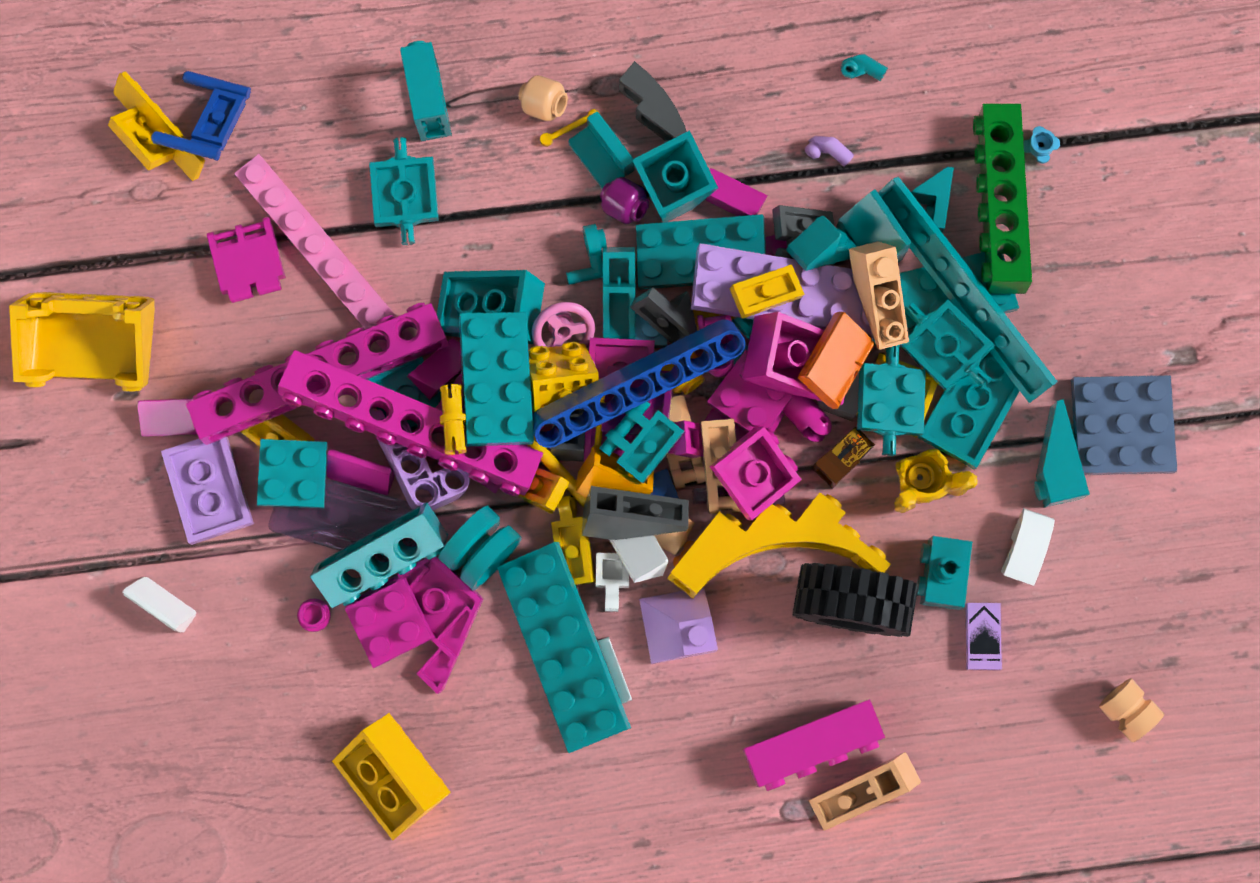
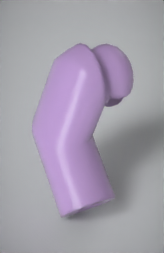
[805,136,854,166]

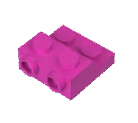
[710,426,801,520]

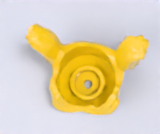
[894,449,978,513]

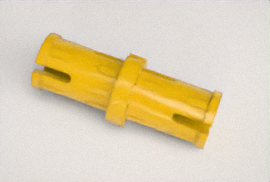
[440,384,467,455]

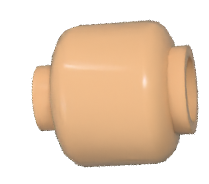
[519,75,568,121]

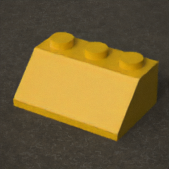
[332,713,451,840]

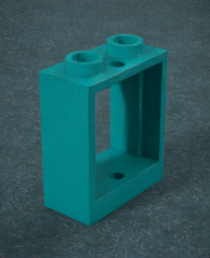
[400,41,452,142]

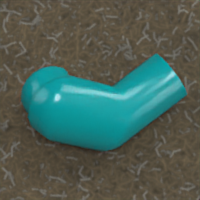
[841,54,888,81]

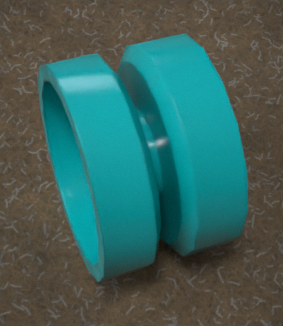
[438,505,522,591]

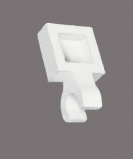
[596,553,629,612]

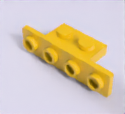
[108,71,205,181]

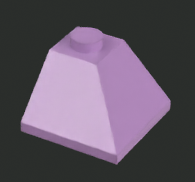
[639,587,718,664]

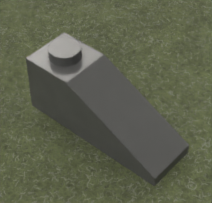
[582,486,689,540]

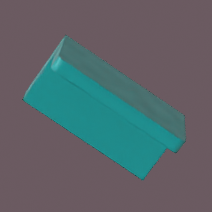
[568,111,635,188]

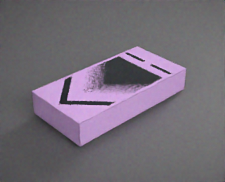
[965,603,1002,670]

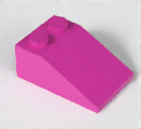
[742,312,845,405]

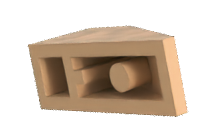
[809,752,921,831]

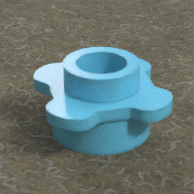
[1024,126,1060,164]

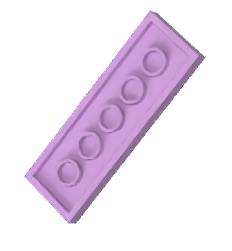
[691,243,874,339]

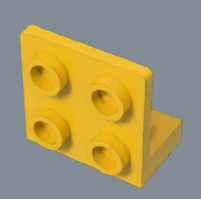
[529,342,599,413]

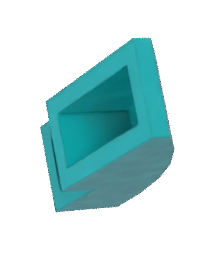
[603,247,636,340]

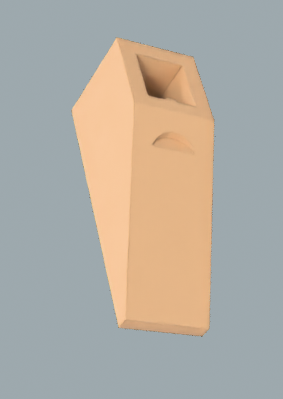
[849,241,909,350]

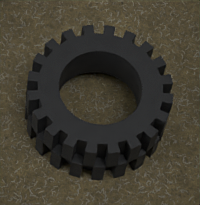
[792,563,918,637]

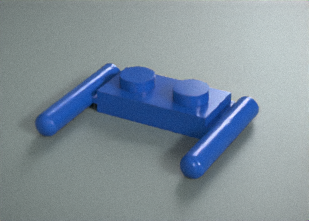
[151,71,251,161]

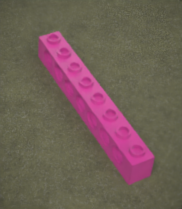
[185,303,449,445]
[278,350,543,496]

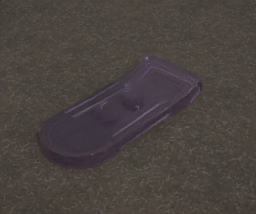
[268,479,426,563]

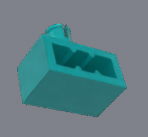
[917,536,973,610]

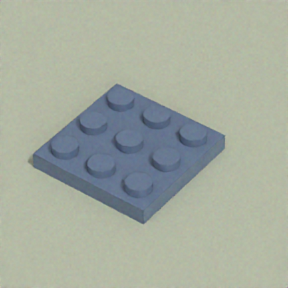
[1071,375,1177,475]

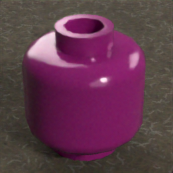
[600,177,649,224]

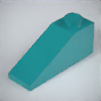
[1034,399,1090,508]

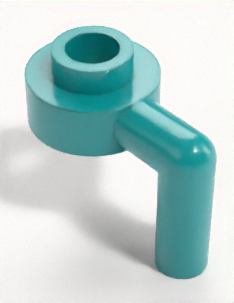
[566,224,607,285]

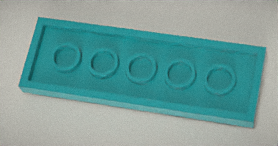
[497,542,631,754]

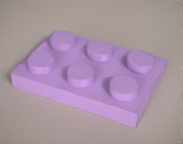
[161,437,254,545]

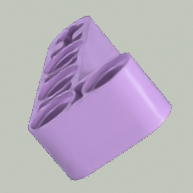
[369,408,470,510]

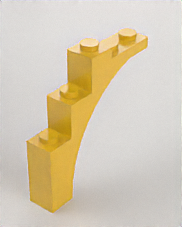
[667,492,891,599]

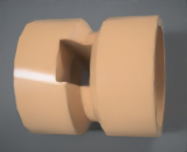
[1099,678,1164,742]

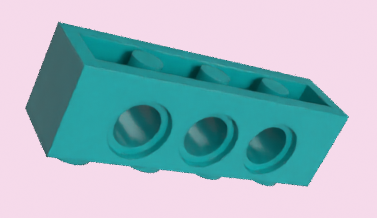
[310,502,448,608]

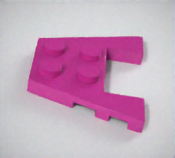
[345,556,484,694]

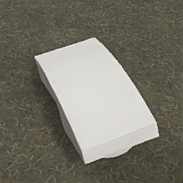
[1001,508,1055,586]

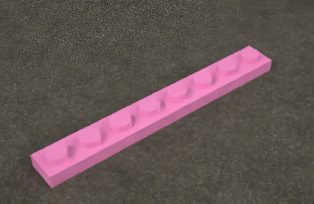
[234,154,414,350]

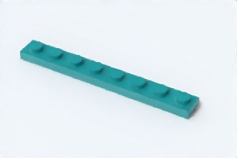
[878,176,1058,403]

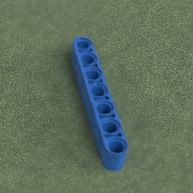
[532,319,746,448]

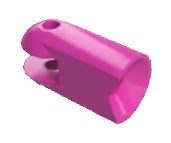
[783,395,832,442]

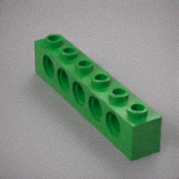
[973,104,1032,294]

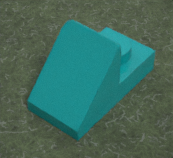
[911,167,954,233]
[786,215,857,271]

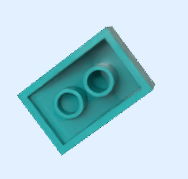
[436,270,545,344]

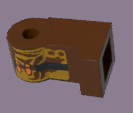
[812,426,875,489]

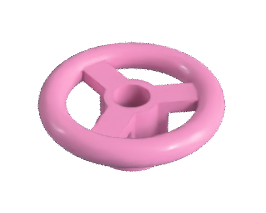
[531,302,595,347]

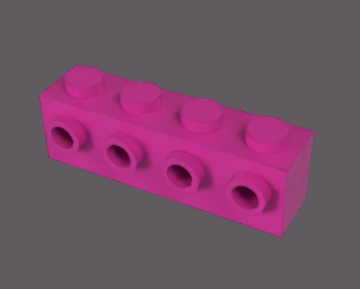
[742,699,885,791]

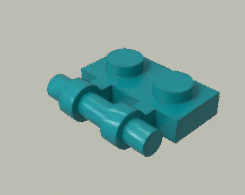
[599,402,685,483]

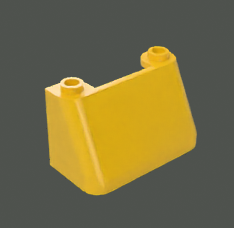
[9,292,155,392]

